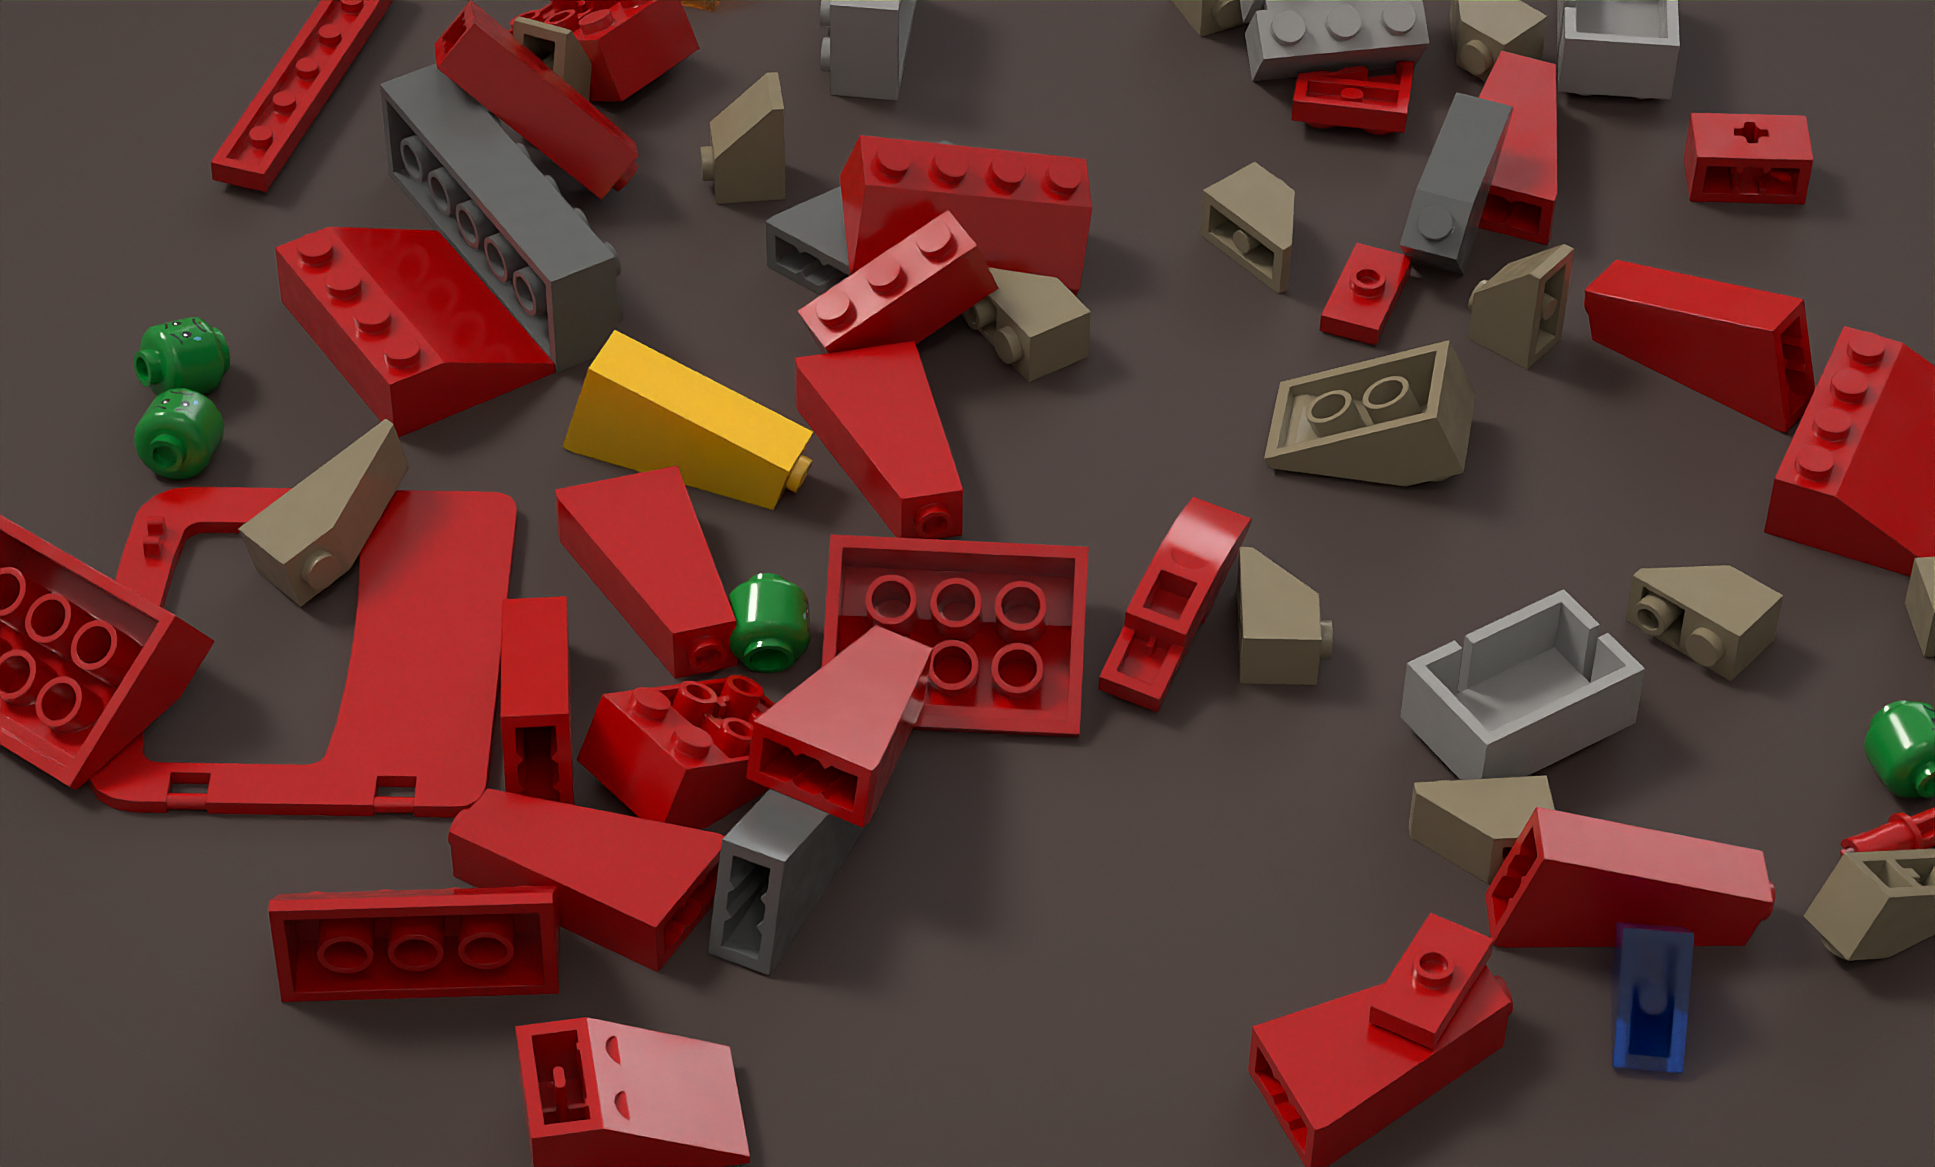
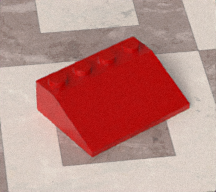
[275,226,555,438]
[1764,326,1935,577]
[0,515,215,790]
[822,534,1089,738]

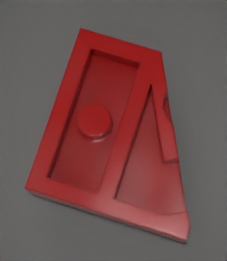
[1291,61,1415,135]

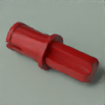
[1840,807,1935,857]

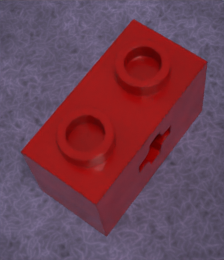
[1683,113,1813,204]

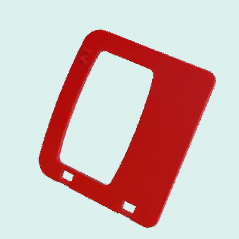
[88,487,518,818]

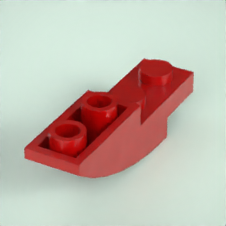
[1098,497,1252,712]

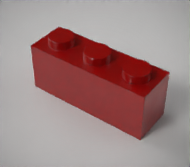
[798,210,999,354]

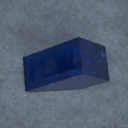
[1611,922,1694,1073]

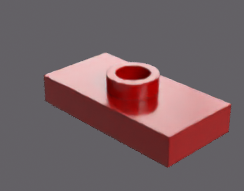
[1319,243,1413,345]
[1368,912,1494,1049]

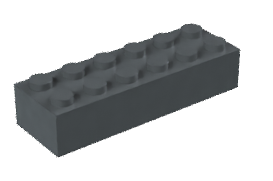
[380,63,623,373]

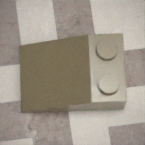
[1264,340,1476,487]

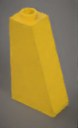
[562,330,813,510]

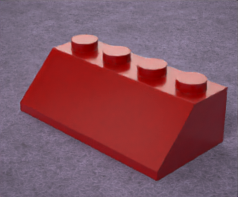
[840,135,1093,296]
[268,885,560,1002]

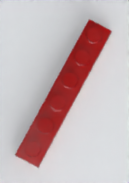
[210,0,394,192]

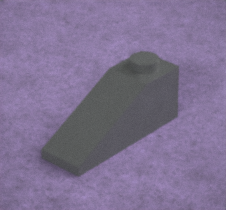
[1400,92,1514,275]

